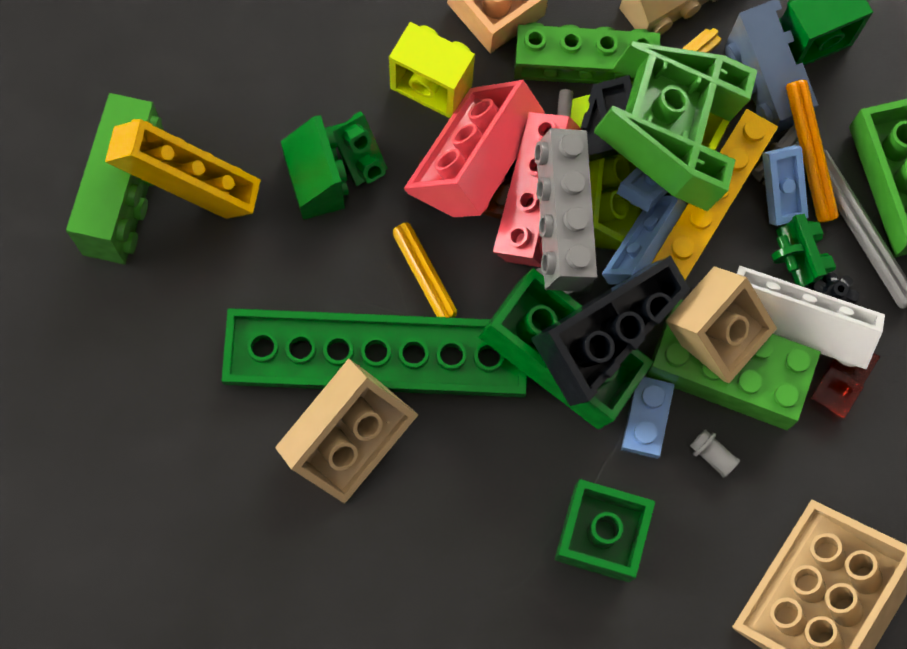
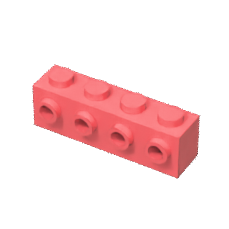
[493,112,581,267]

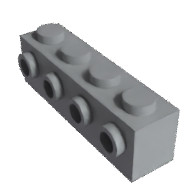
[534,128,597,291]

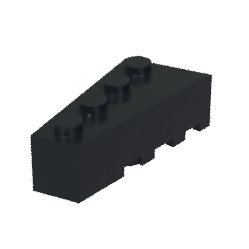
[531,256,690,406]

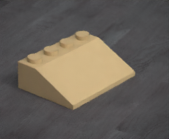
[732,499,907,649]

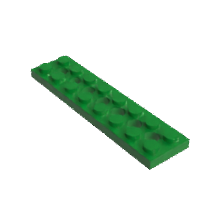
[222,308,527,397]

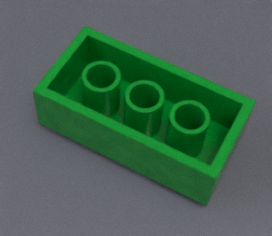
[478,268,654,430]

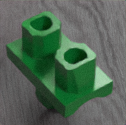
[332,111,388,186]
[771,214,836,288]

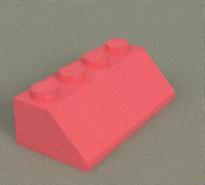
[404,80,545,217]

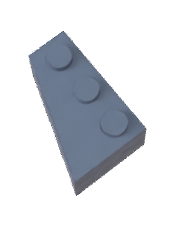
[725,0,818,134]

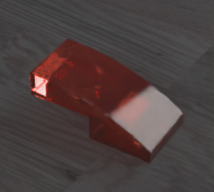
[811,353,880,419]

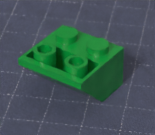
[280,115,349,220]

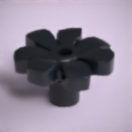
[812,272,859,303]

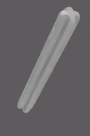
[824,149,907,309]

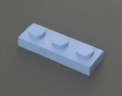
[602,195,687,285]

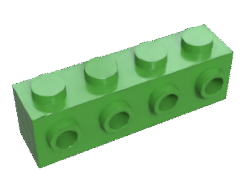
[514,22,660,85]

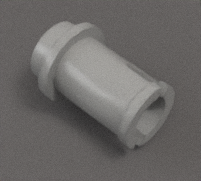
[690,429,740,478]

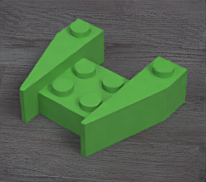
[594,41,758,211]

